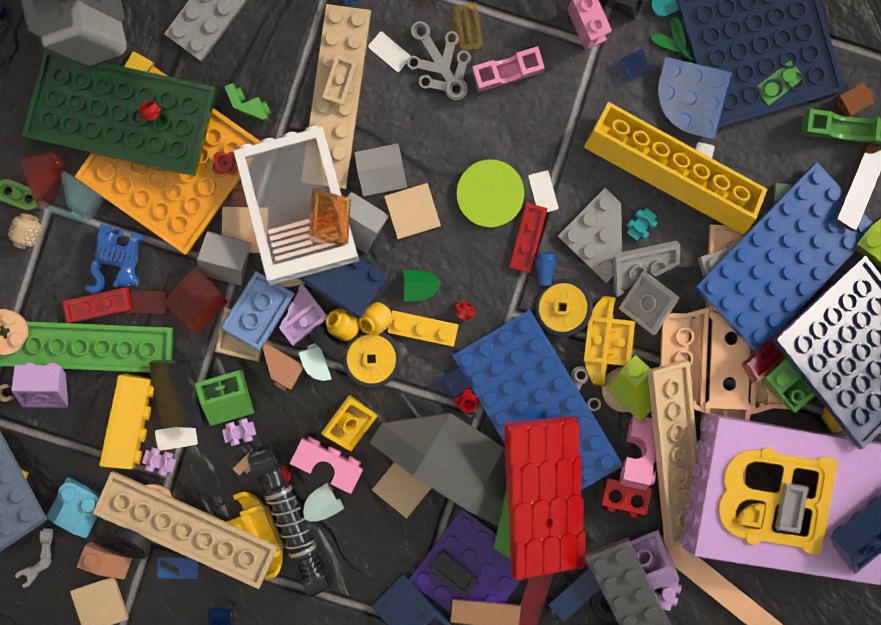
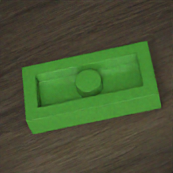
[757,60,802,106]

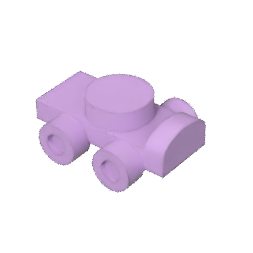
[222,418,256,446]
[142,447,177,476]
[655,580,682,611]

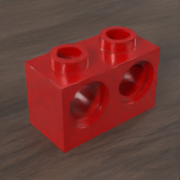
[599,476,652,518]

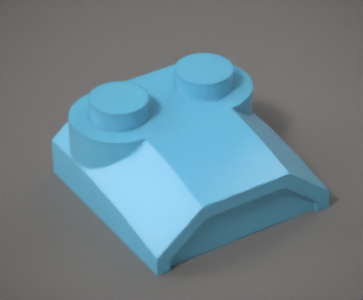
[46,477,101,538]

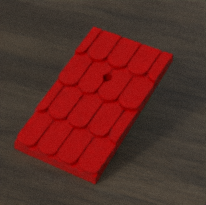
[494,416,585,580]

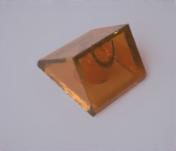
[309,189,351,244]

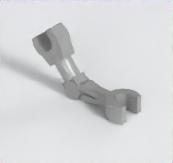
[15,528,53,588]

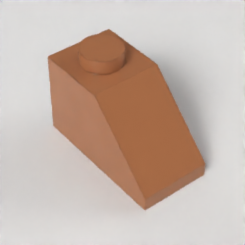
[263,343,304,391]
[77,542,133,579]

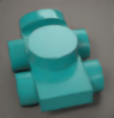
[627,208,658,241]

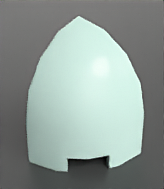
[299,343,331,381]
[303,483,344,521]

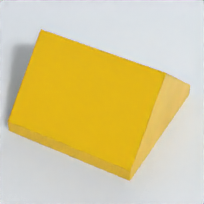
[321,395,378,452]

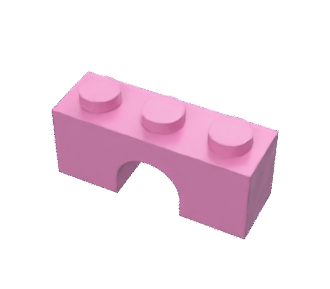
[472,47,545,92]
[619,416,657,491]
[290,436,364,494]

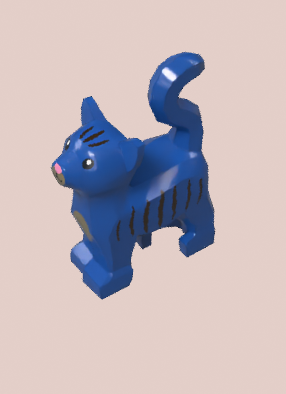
[85,224,145,294]

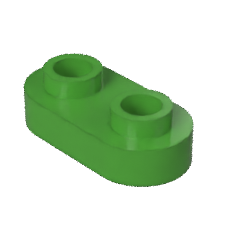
[0,179,41,211]

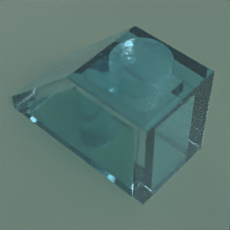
[61,171,105,221]

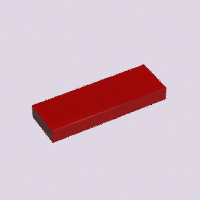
[508,202,548,274]
[62,287,133,323]

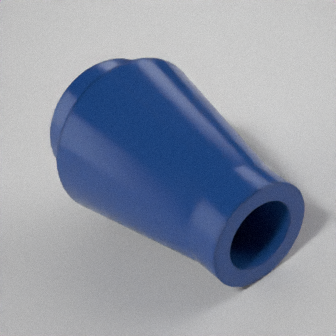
[534,252,557,285]

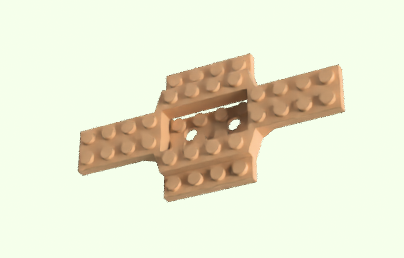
[660,225,789,484]

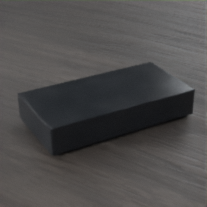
[429,551,478,597]

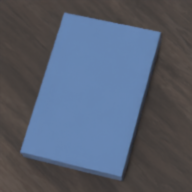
[220,271,295,352]

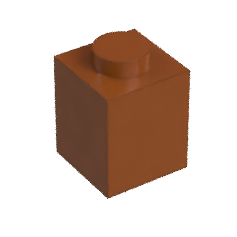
[834,83,874,117]

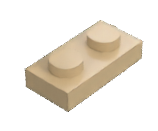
[322,54,358,106]

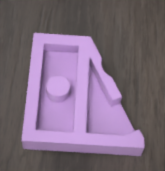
[279,284,328,346]

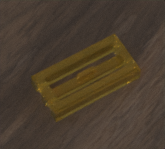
[454,3,484,51]

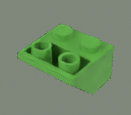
[761,357,815,413]
[195,370,254,426]

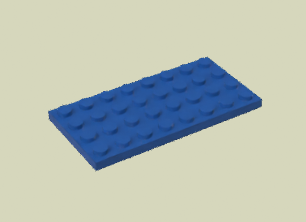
[694,162,874,352]
[452,309,623,490]

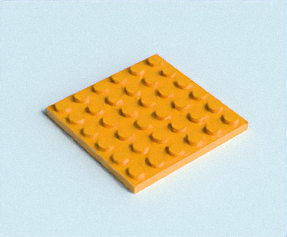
[75,66,261,255]

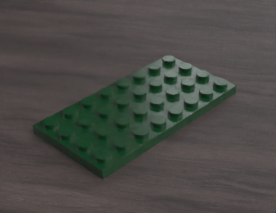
[22,49,218,177]

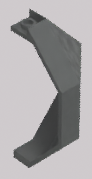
[369,412,507,526]

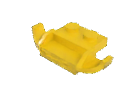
[584,296,636,386]
[226,492,284,580]

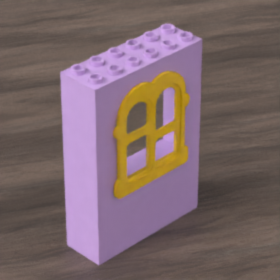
[680,413,881,585]

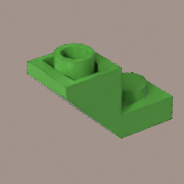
[224,83,271,122]

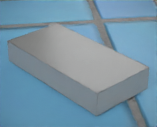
[775,482,808,533]

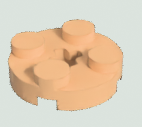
[0,309,28,355]

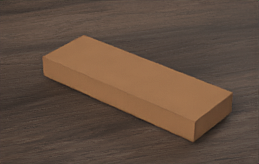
[450,598,521,625]

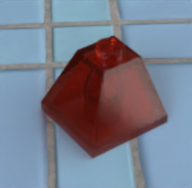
[20,153,65,207]
[163,267,228,335]

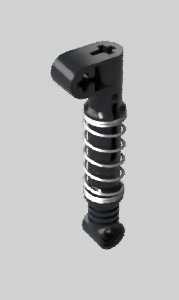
[248,444,331,598]

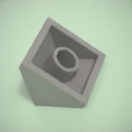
[354,143,407,197]
[329,192,390,254]
[197,231,251,286]

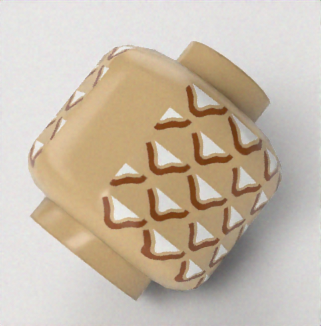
[8,213,42,249]

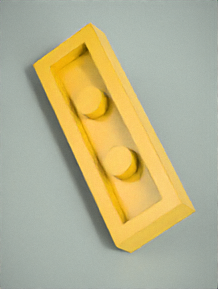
[388,311,458,347]

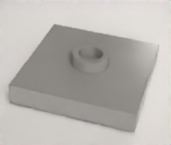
[618,272,680,335]

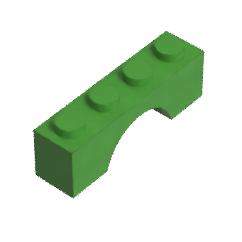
[801,109,881,145]

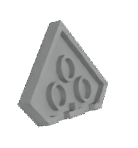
[557,188,622,283]

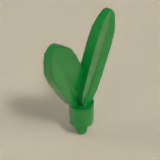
[651,17,694,62]

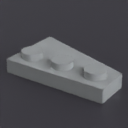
[613,240,680,297]

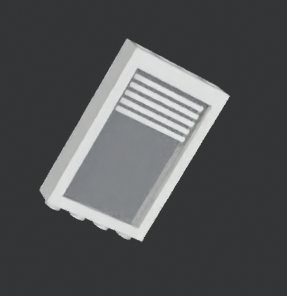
[234,126,359,285]

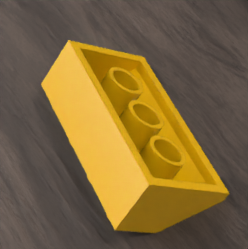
[100,374,155,469]

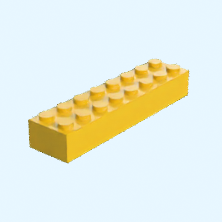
[584,102,767,235]

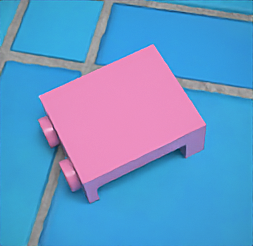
[567,0,611,51]

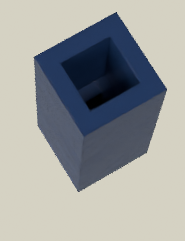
[547,565,601,622]

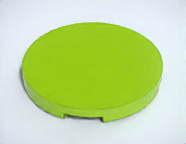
[457,160,524,228]

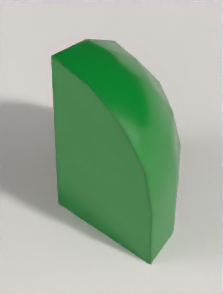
[403,270,441,301]

